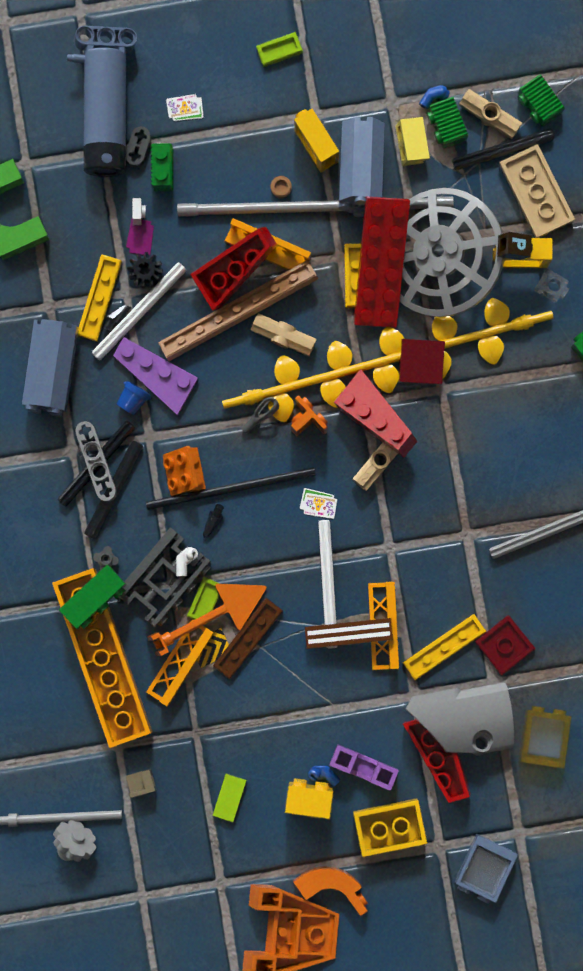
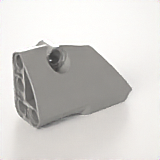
[406,682,514,756]

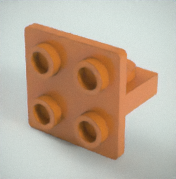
[291,395,328,436]
[163,446,206,496]

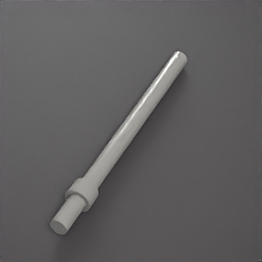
[0,810,122,827]

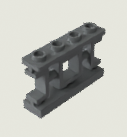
[119,527,211,628]

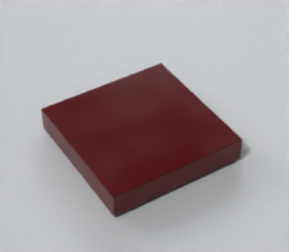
[399,339,445,384]
[474,615,535,676]

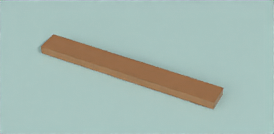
[158,260,318,361]

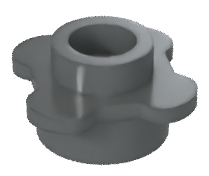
[93,546,119,570]

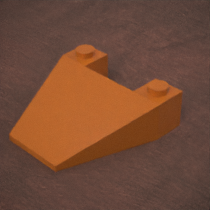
[242,884,339,971]

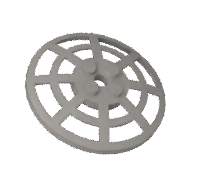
[399,188,504,317]

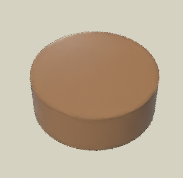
[271,176,292,198]

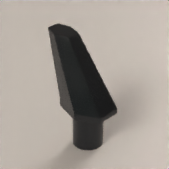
[103,305,132,332]
[203,504,224,538]

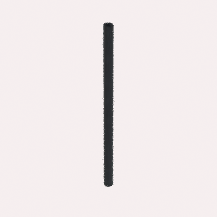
[146,467,316,510]

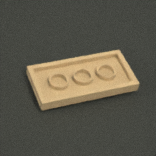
[499,144,575,238]

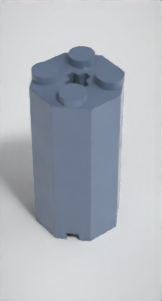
[339,117,385,218]
[22,319,79,417]

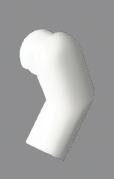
[176,547,198,576]

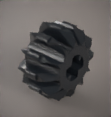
[127,252,163,289]

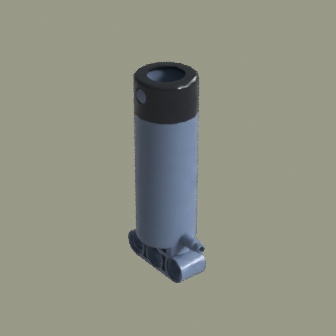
[67,26,137,177]

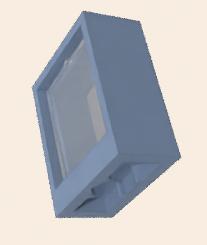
[454,834,518,904]

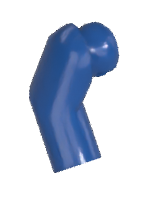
[419,85,450,110]
[308,765,341,787]

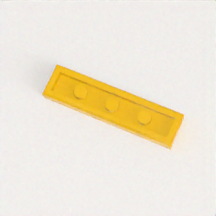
[78,254,122,342]
[402,614,486,680]

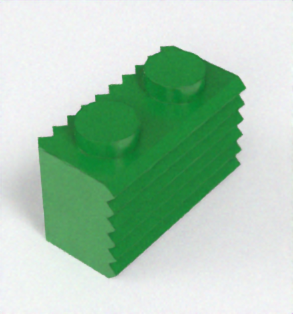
[518,74,565,127]
[426,97,468,149]
[150,143,173,191]

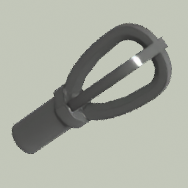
[242,397,279,434]

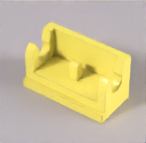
[395,117,430,166]

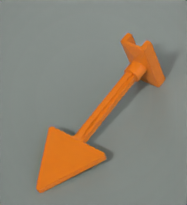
[147,584,267,656]

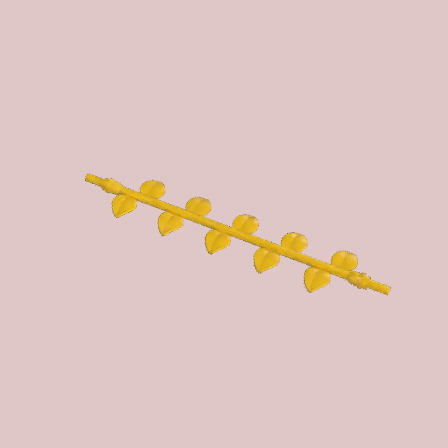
[222,298,554,422]

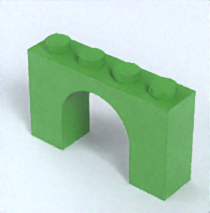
[0,159,50,260]

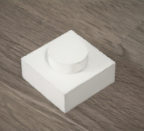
[133,198,146,225]

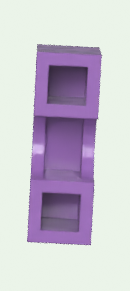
[329,744,399,791]

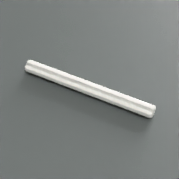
[92,263,186,360]
[318,520,337,648]

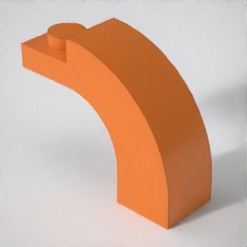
[293,867,368,916]

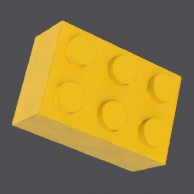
[285,778,333,819]
[353,798,427,857]

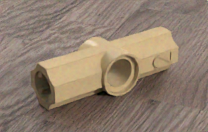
[459,89,522,139]
[251,313,317,356]
[352,443,398,491]

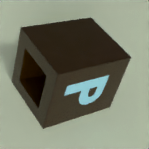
[497,232,533,260]

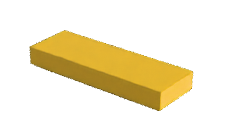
[344,244,361,308]

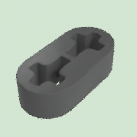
[126,126,151,167]

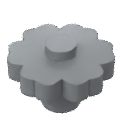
[53,820,96,862]

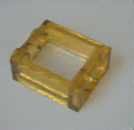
[519,706,571,768]

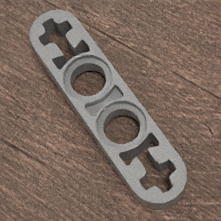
[75,421,117,502]

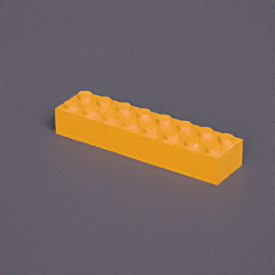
[52,568,153,748]

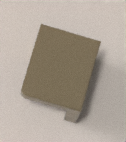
[126,769,157,798]

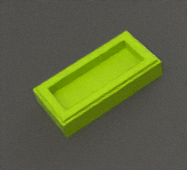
[256,32,303,67]
[187,577,220,625]
[212,774,246,822]

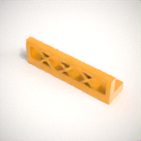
[225,218,311,270]
[368,582,399,670]
[146,619,214,706]

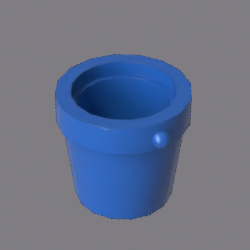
[116,380,151,415]

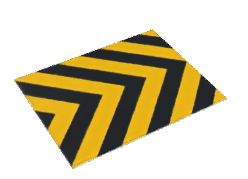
[192,628,229,668]

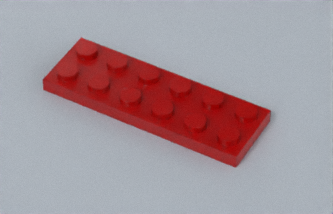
[353,196,410,327]

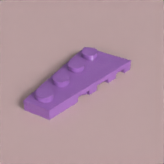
[113,337,198,416]

